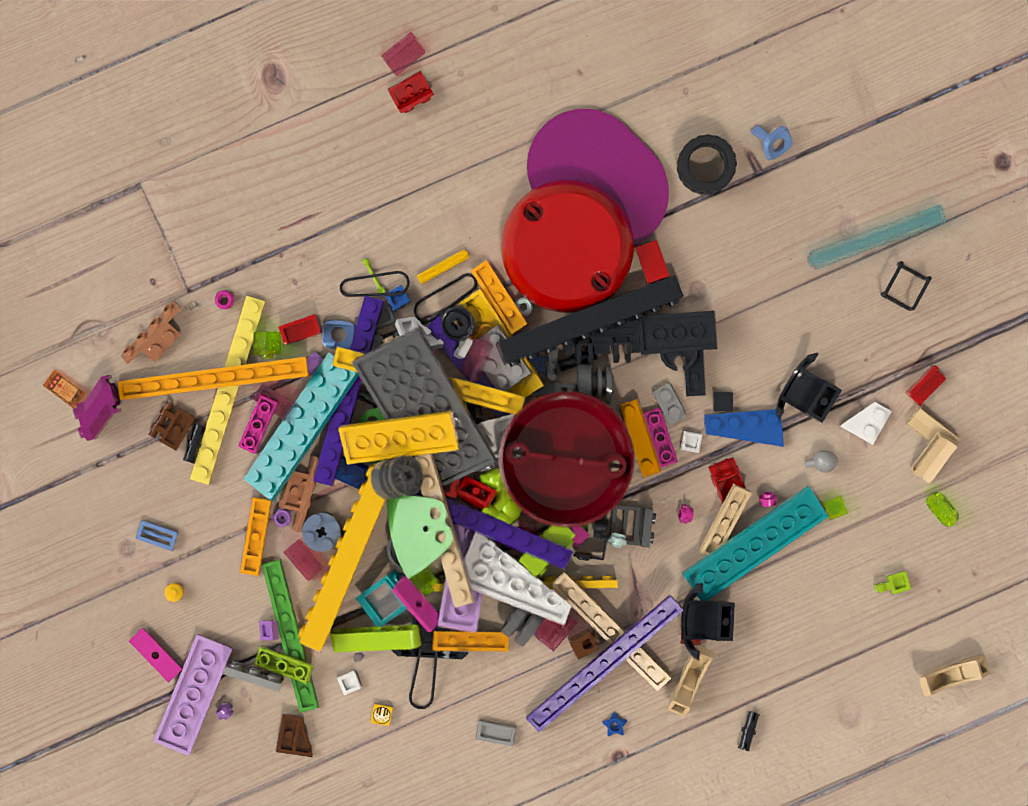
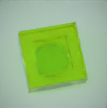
[823,495,848,520]

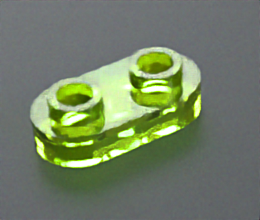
[926,492,959,527]

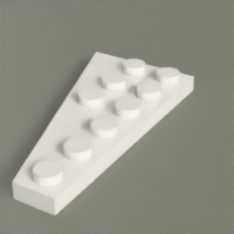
[464,532,571,625]

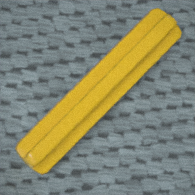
[417,249,469,284]

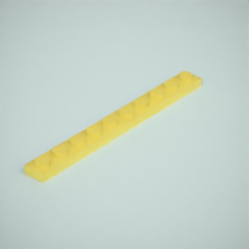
[190,296,265,485]

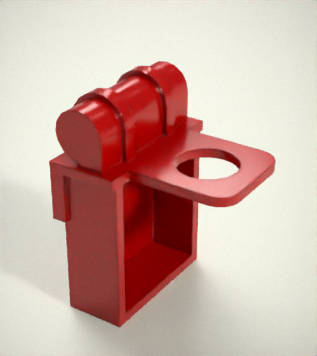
[708,457,746,504]

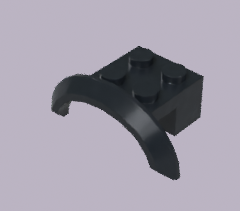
[775,352,842,423]
[681,583,735,660]
[392,611,468,660]

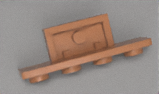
[121,301,181,364]
[279,455,320,533]

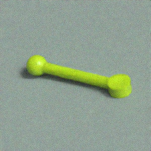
[362,258,385,293]

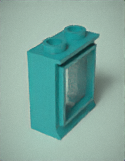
[356,569,407,626]

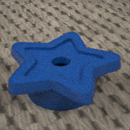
[530,357,548,373]
[602,712,627,736]

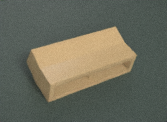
[906,405,958,442]
[911,431,958,483]

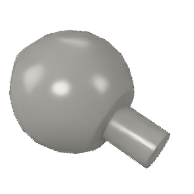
[805,450,838,473]

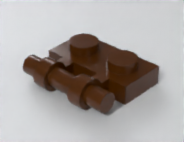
[148,401,196,451]

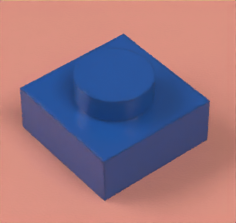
[386,285,411,312]

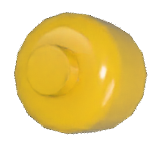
[164,582,184,602]

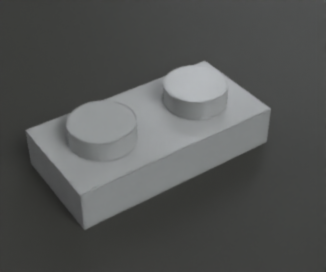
[652,383,687,426]

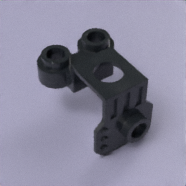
[573,517,608,561]

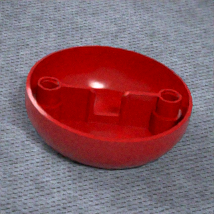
[501,179,634,313]

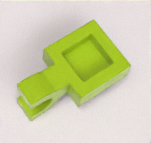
[874,571,911,595]

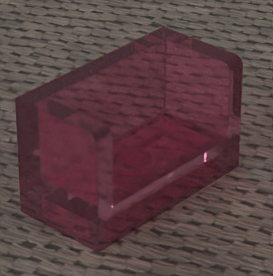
[252,383,295,421]
[283,538,324,581]
[533,614,578,652]

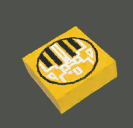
[371,703,393,726]

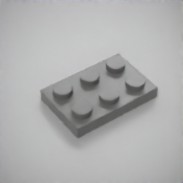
[469,325,532,391]
[223,661,284,692]

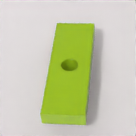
[254,646,314,684]

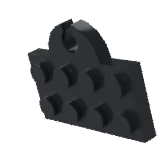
[638,311,718,371]

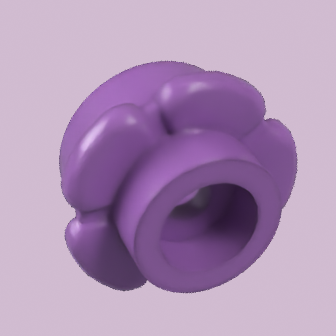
[273,508,292,527]
[216,702,233,720]

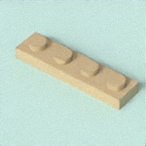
[699,483,752,555]

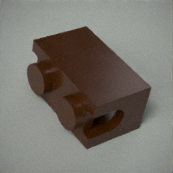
[568,629,600,660]

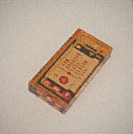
[43,370,86,408]

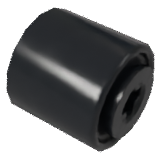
[441,303,482,341]

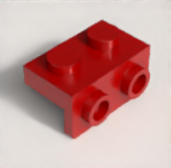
[387,71,434,113]

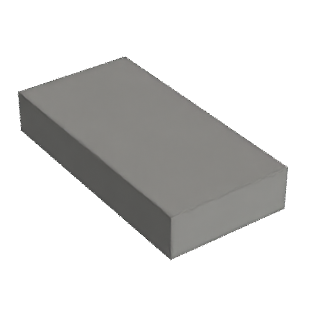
[476,720,517,746]

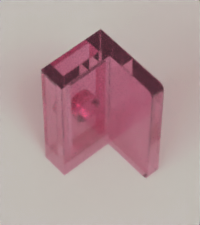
[381,32,425,76]
[460,337,494,383]

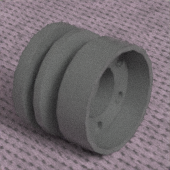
[577,364,614,404]
[371,455,423,500]

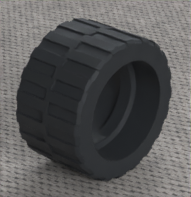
[676,134,737,195]

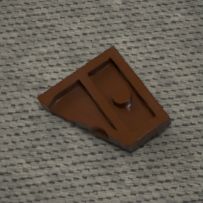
[275,713,313,757]

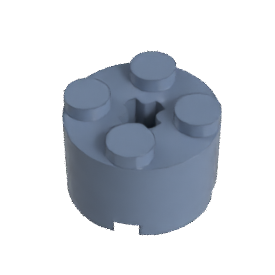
[302,512,342,552]

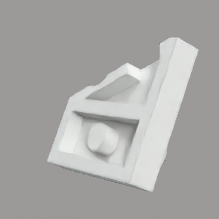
[395,316,444,350]
[840,402,892,445]

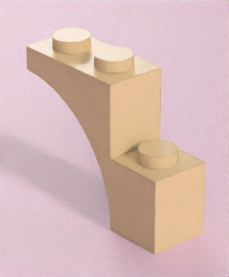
[667,645,715,717]
[919,655,990,696]

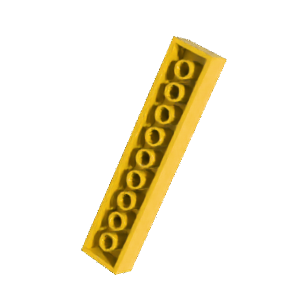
[298,463,386,652]

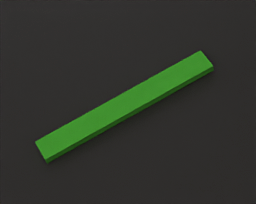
[261,559,319,713]

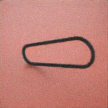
[339,271,410,297]
[414,274,477,323]
[409,642,438,709]

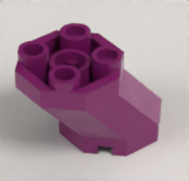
[73,375,121,441]

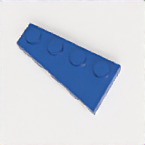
[704,409,784,447]

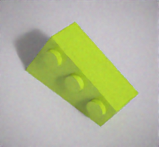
[516,525,576,577]

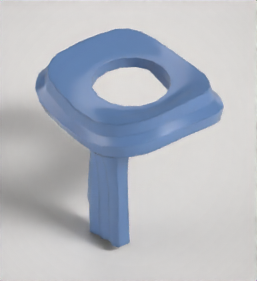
[751,125,792,160]
[322,320,355,349]

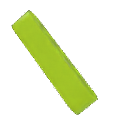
[330,625,422,652]

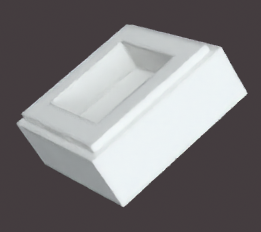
[454,338,473,359]
[680,431,703,453]
[337,670,362,695]

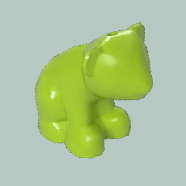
[480,467,522,526]

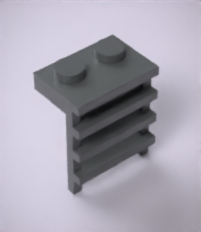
[602,505,656,548]

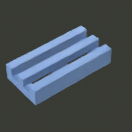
[135,520,179,551]

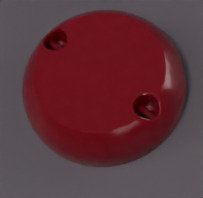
[499,391,635,527]

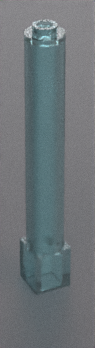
[807,204,947,270]

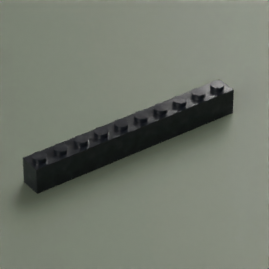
[496,275,684,367]

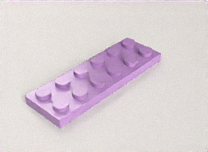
[438,524,491,633]
[153,634,233,756]

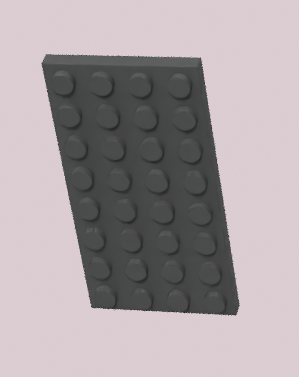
[351,327,497,487]

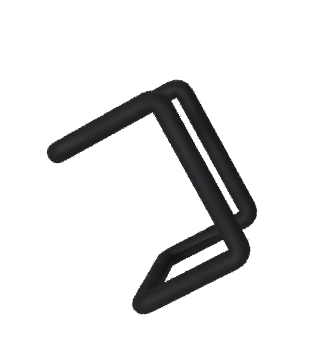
[880,261,932,311]

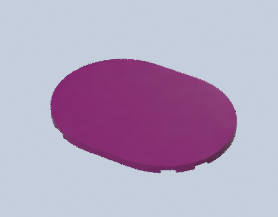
[527,109,669,246]

